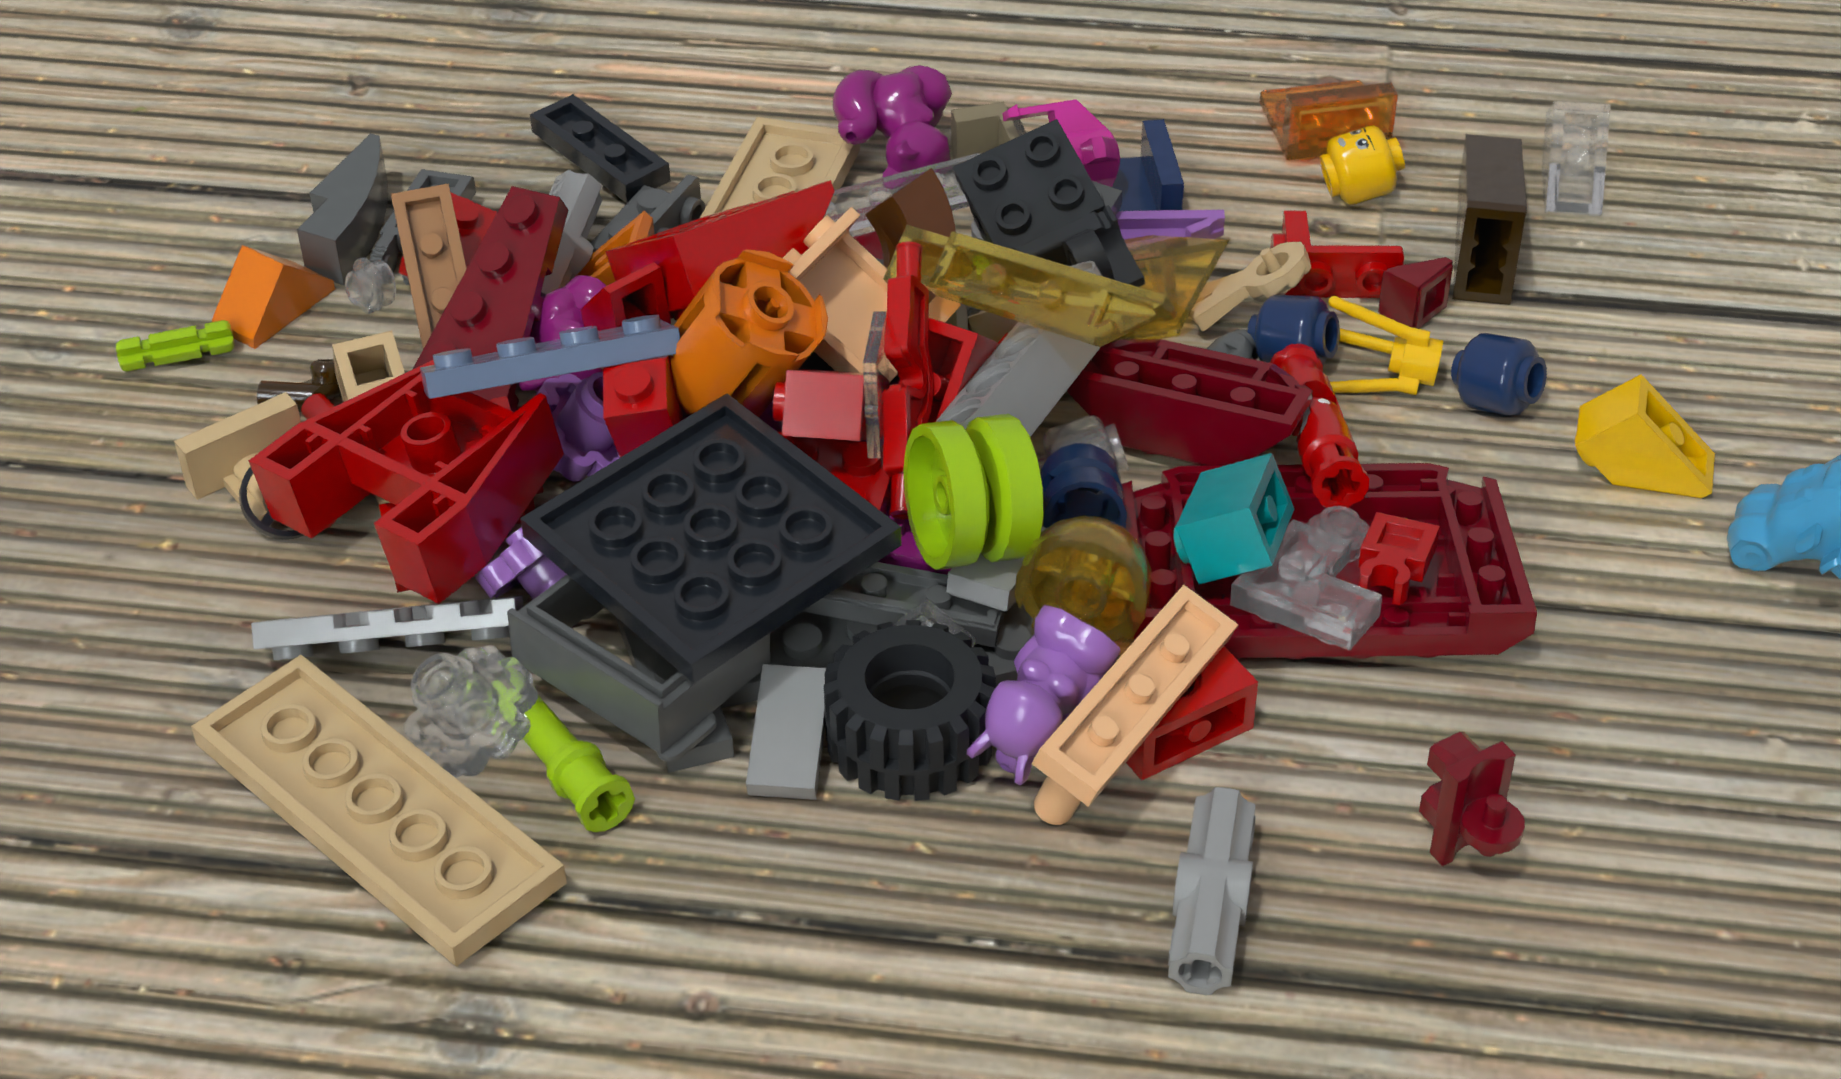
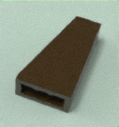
[1452,134,1527,305]

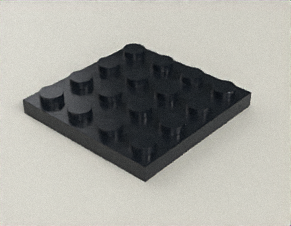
[520,394,901,683]

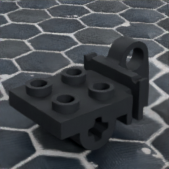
[953,119,1145,298]

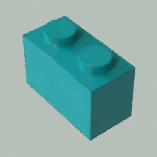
[1174,453,1294,584]

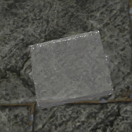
[863,311,890,458]

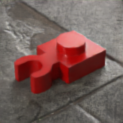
[1357,512,1440,606]

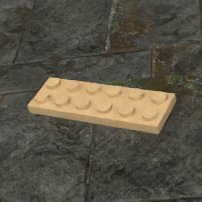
[191,655,567,967]

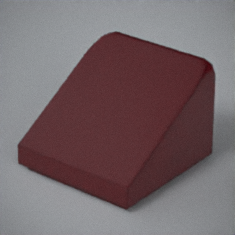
[1378,257,1453,329]

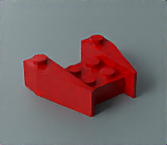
[248,360,564,604]

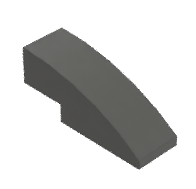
[297,133,388,285]

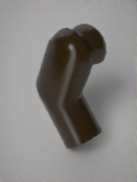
[257,359,341,412]

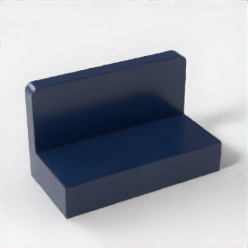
[1112,119,1184,211]

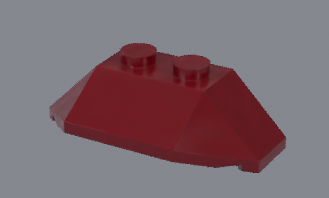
[1067,339,1313,466]

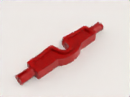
[882,241,933,520]

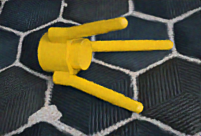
[1328,296,1444,395]

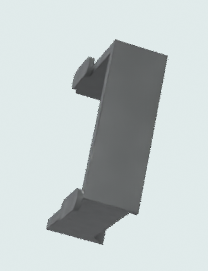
[507,575,771,762]

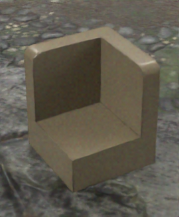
[951,102,1020,165]

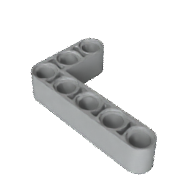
[936,261,1124,437]

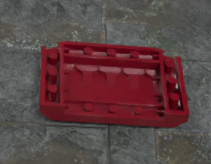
[1122,463,1537,660]

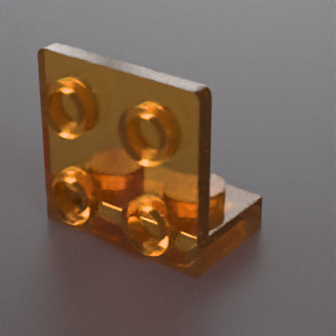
[1259,80,1398,161]

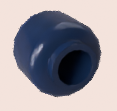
[1247,295,1340,365]
[1451,333,1547,415]

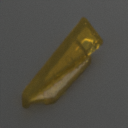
[883,225,1177,347]

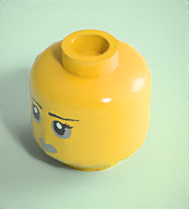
[1319,126,1405,204]

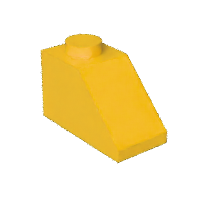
[1575,374,1715,498]

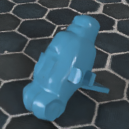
[1727,454,1841,580]

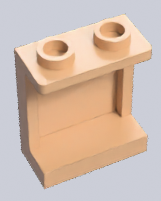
[783,207,961,395]

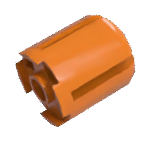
[670,250,828,417]

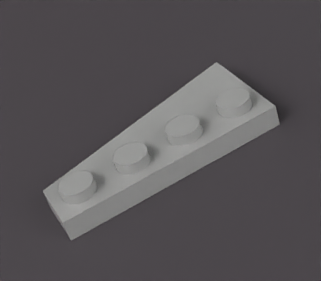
[251,596,524,660]

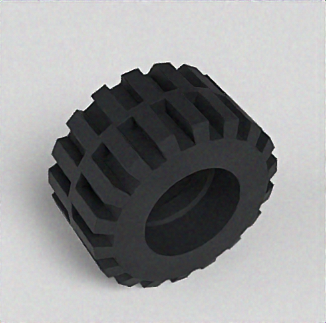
[823,620,996,801]

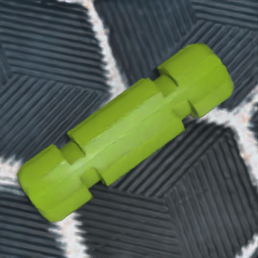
[116,320,235,372]

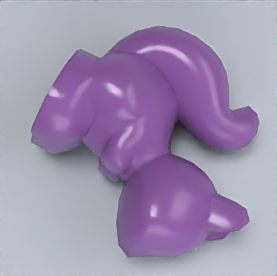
[967,605,1121,786]

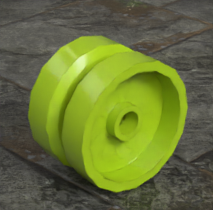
[904,414,1043,570]

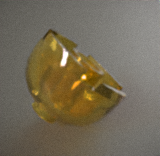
[1015,515,1152,643]

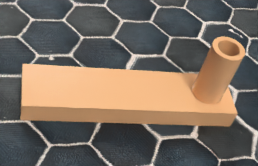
[1032,585,1239,825]

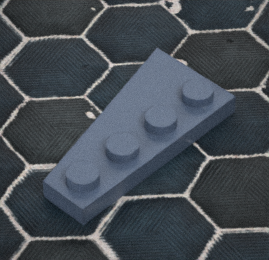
[420,315,680,399]

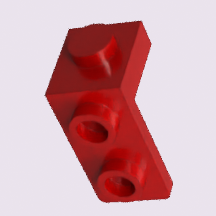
[1270,211,1404,298]

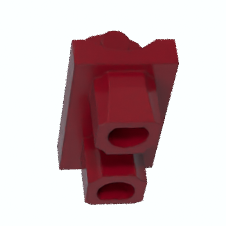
[1419,732,1525,867]

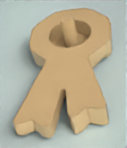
[1180,242,1311,332]

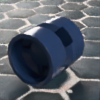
[1040,443,1127,556]

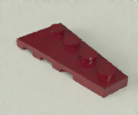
[413,186,569,412]

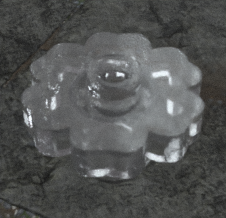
[404,645,538,778]

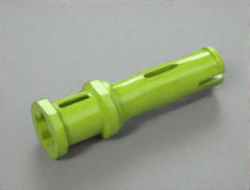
[490,674,635,832]

